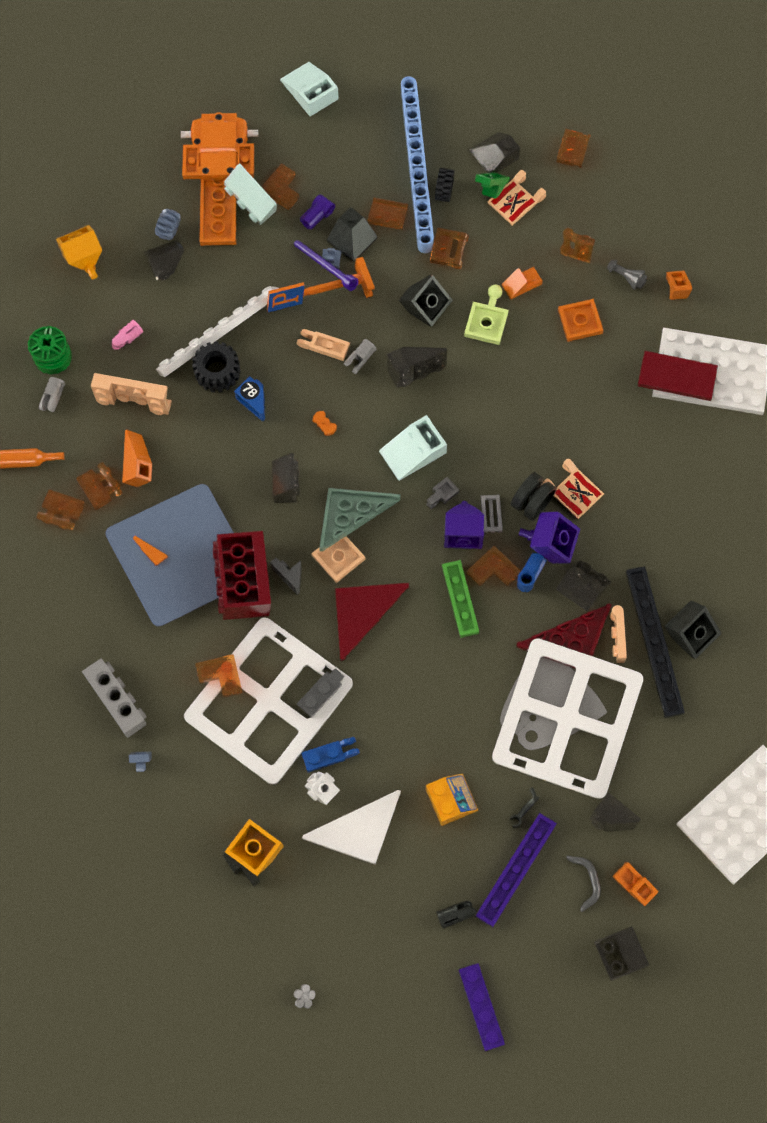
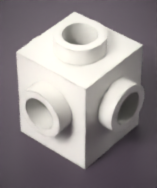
[305,772,340,805]

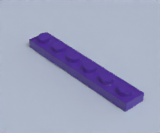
[475,813,557,928]

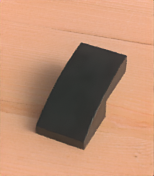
[223,853,260,887]

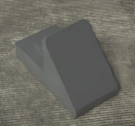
[270,558,302,595]

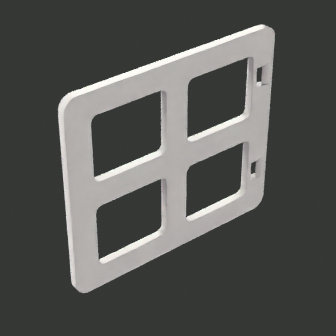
[184,618,353,785]
[492,639,643,799]

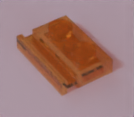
[557,129,590,168]
[368,197,408,230]

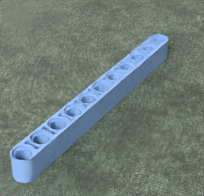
[401,76,434,253]

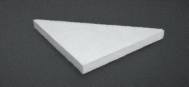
[302,790,401,865]

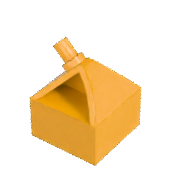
[56,225,102,279]

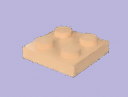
[311,536,366,583]

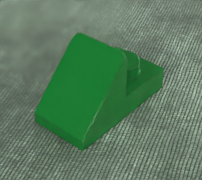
[475,172,510,198]

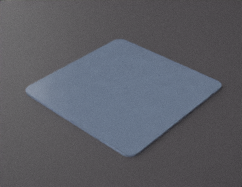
[106,484,234,627]

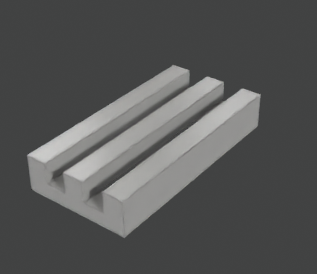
[481,495,502,533]

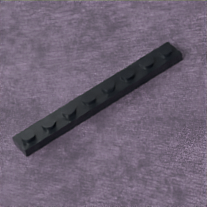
[626,566,685,718]

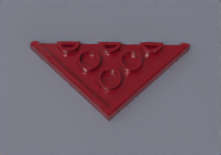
[335,583,409,661]
[516,603,612,669]

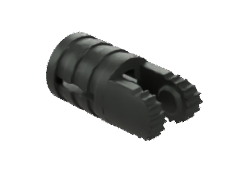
[436,900,476,929]

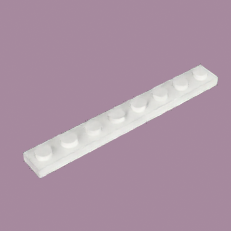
[156,286,279,377]

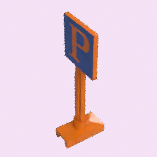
[267,257,375,312]

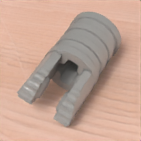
[344,339,377,374]
[39,377,65,412]

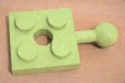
[464,284,509,345]

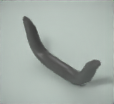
[566,856,601,912]

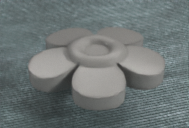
[294,984,315,1008]

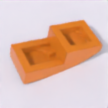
[612,862,659,906]

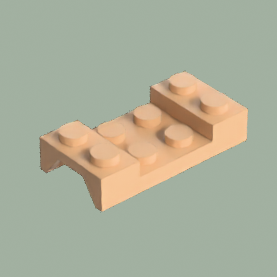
[91,373,172,415]

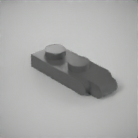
[297,669,345,718]

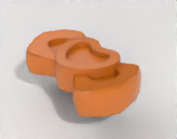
[312,411,337,436]

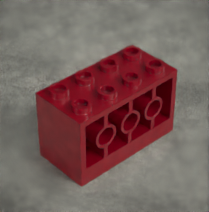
[212,531,271,620]

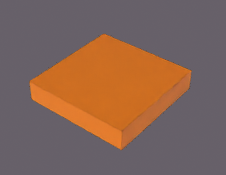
[558,299,603,342]

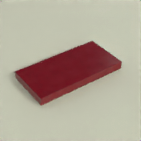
[637,351,718,401]

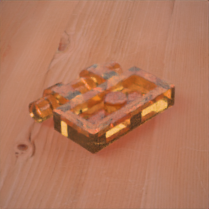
[76,462,123,510]
[37,489,85,530]

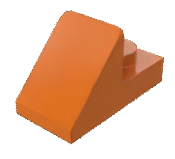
[502,267,543,299]
[666,271,692,300]

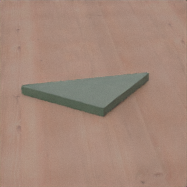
[319,488,401,552]

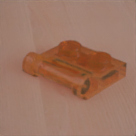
[430,228,469,269]
[560,228,595,263]

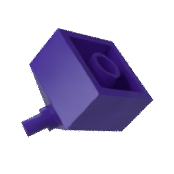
[444,501,484,549]
[518,512,580,564]

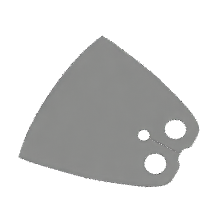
[500,657,607,750]

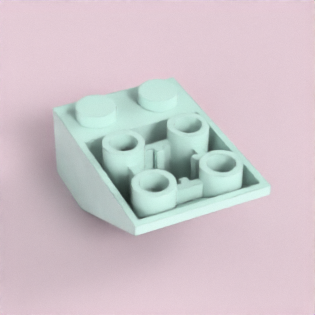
[280,62,339,116]
[379,415,447,481]

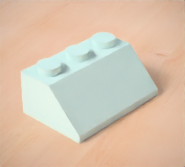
[224,163,277,225]

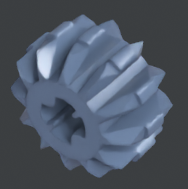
[155,209,181,240]

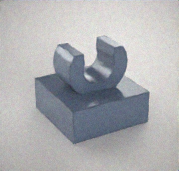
[321,248,341,269]
[129,751,152,772]

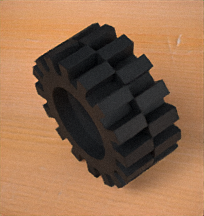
[435,168,455,202]

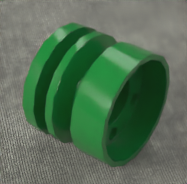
[28,326,72,375]

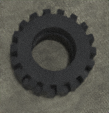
[192,341,241,393]

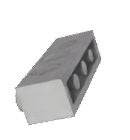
[82,658,147,738]

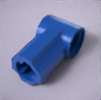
[517,553,547,592]

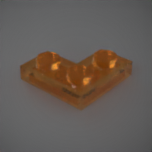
[262,163,299,210]
[467,546,521,587]
[195,654,243,697]

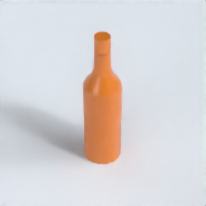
[0,448,65,469]

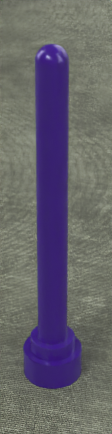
[294,240,359,291]

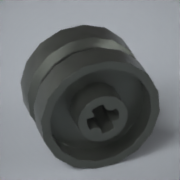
[510,472,557,521]

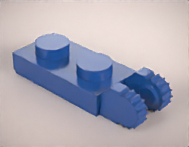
[302,737,360,772]

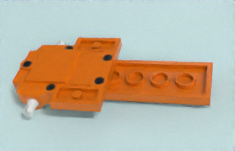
[181,112,259,246]

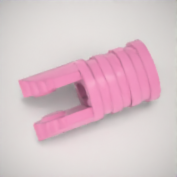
[111,320,143,350]

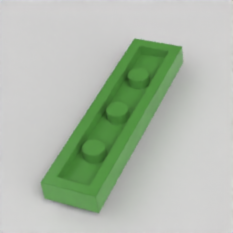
[442,560,479,638]

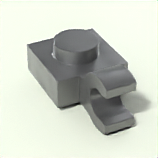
[426,477,460,509]

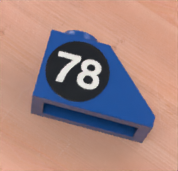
[234,376,265,422]

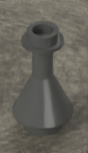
[607,260,648,290]

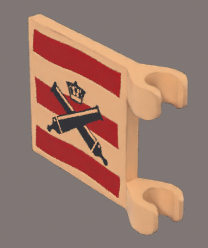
[488,170,546,226]
[542,459,604,520]

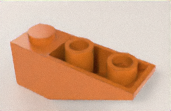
[122,430,152,487]

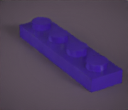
[459,963,505,1051]

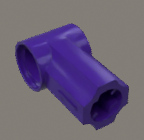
[300,194,335,230]

